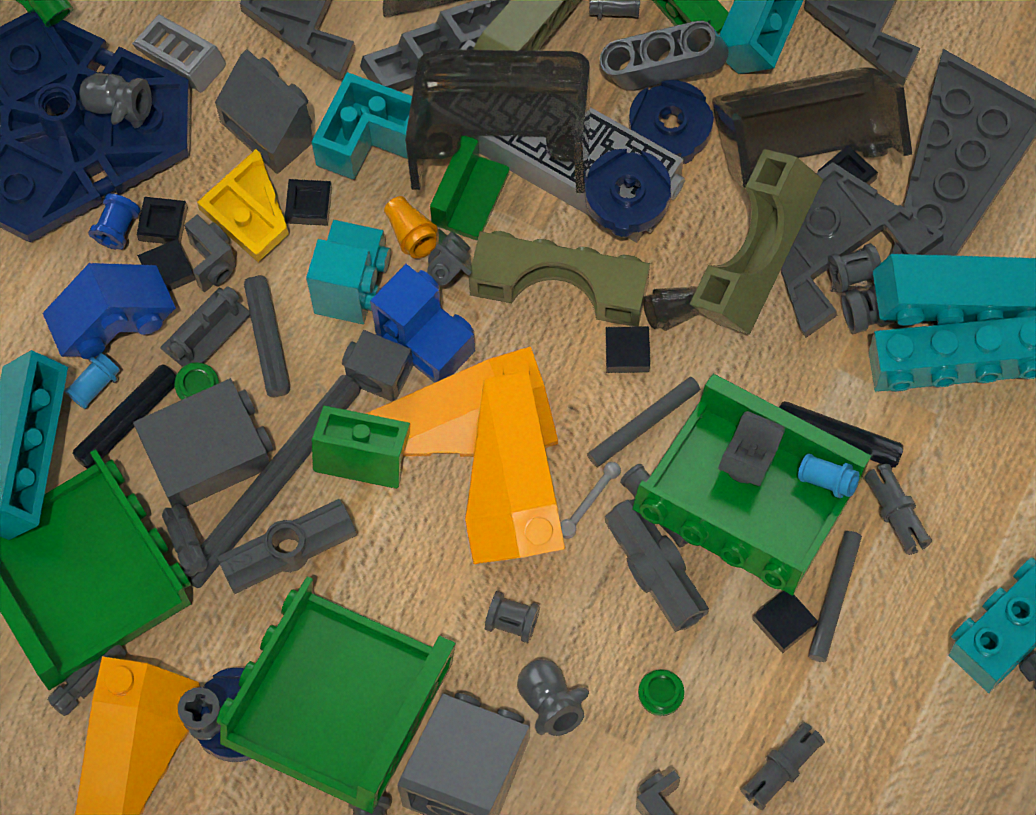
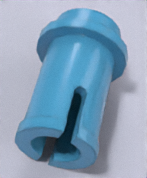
[64,353,120,409]
[798,454,859,498]

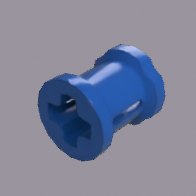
[88,193,141,250]

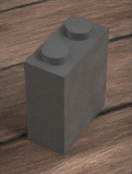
[133,378,274,507]

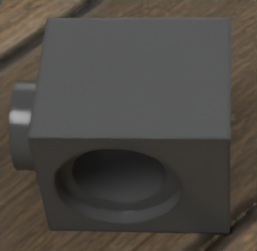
[342,330,414,402]

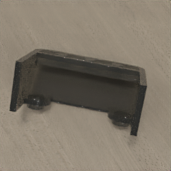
[405,49,590,193]
[712,67,912,188]

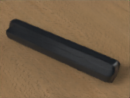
[73,364,176,469]
[779,401,904,468]

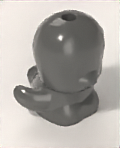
[79,72,152,128]
[517,659,589,736]

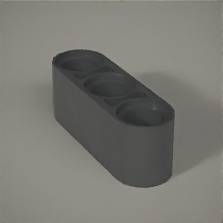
[600,21,729,90]

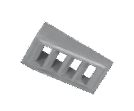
[132,14,226,93]

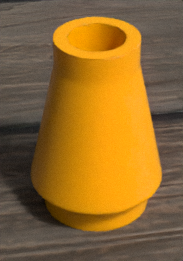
[384,196,438,259]

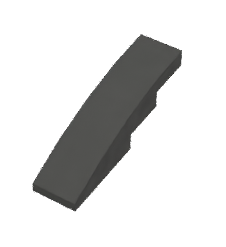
[360,0,511,91]

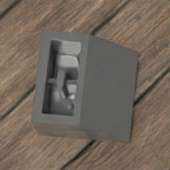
[215,49,313,174]

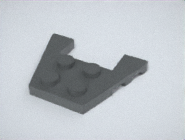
[240,0,355,80]
[804,0,920,86]
[781,162,944,338]

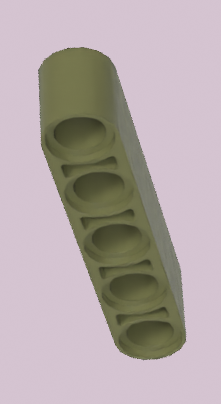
[472,0,581,80]

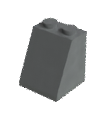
[397,693,530,815]

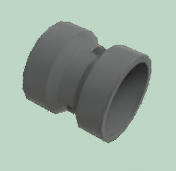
[841,284,897,334]

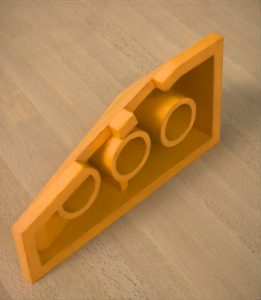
[365,346,558,457]
[465,371,565,564]
[75,656,200,815]

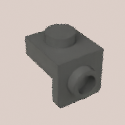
[184,214,236,292]
[718,411,785,487]
[636,770,680,815]

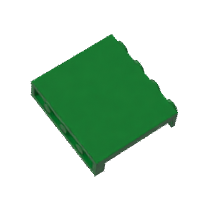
[632,373,871,596]
[0,449,191,691]
[216,576,456,814]

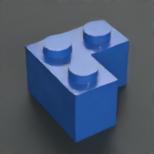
[42,263,176,359]
[370,264,475,383]

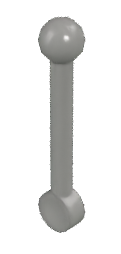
[560,462,621,539]

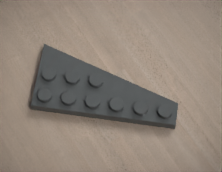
[892,49,1036,256]

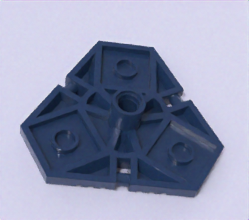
[0,11,191,243]

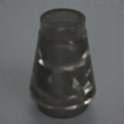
[644,286,702,331]

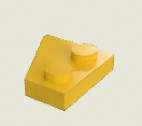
[197,149,289,262]

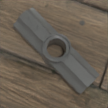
[217,499,357,595]
[605,499,709,632]

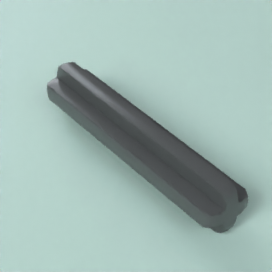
[244,275,290,398]

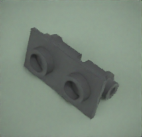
[427,228,472,285]
[160,286,250,367]

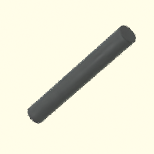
[587,376,701,468]
[809,531,862,662]

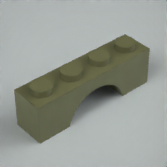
[690,149,823,335]
[469,231,650,327]

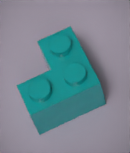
[311,72,427,180]
[306,220,391,325]

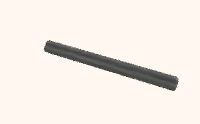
[182,375,361,588]

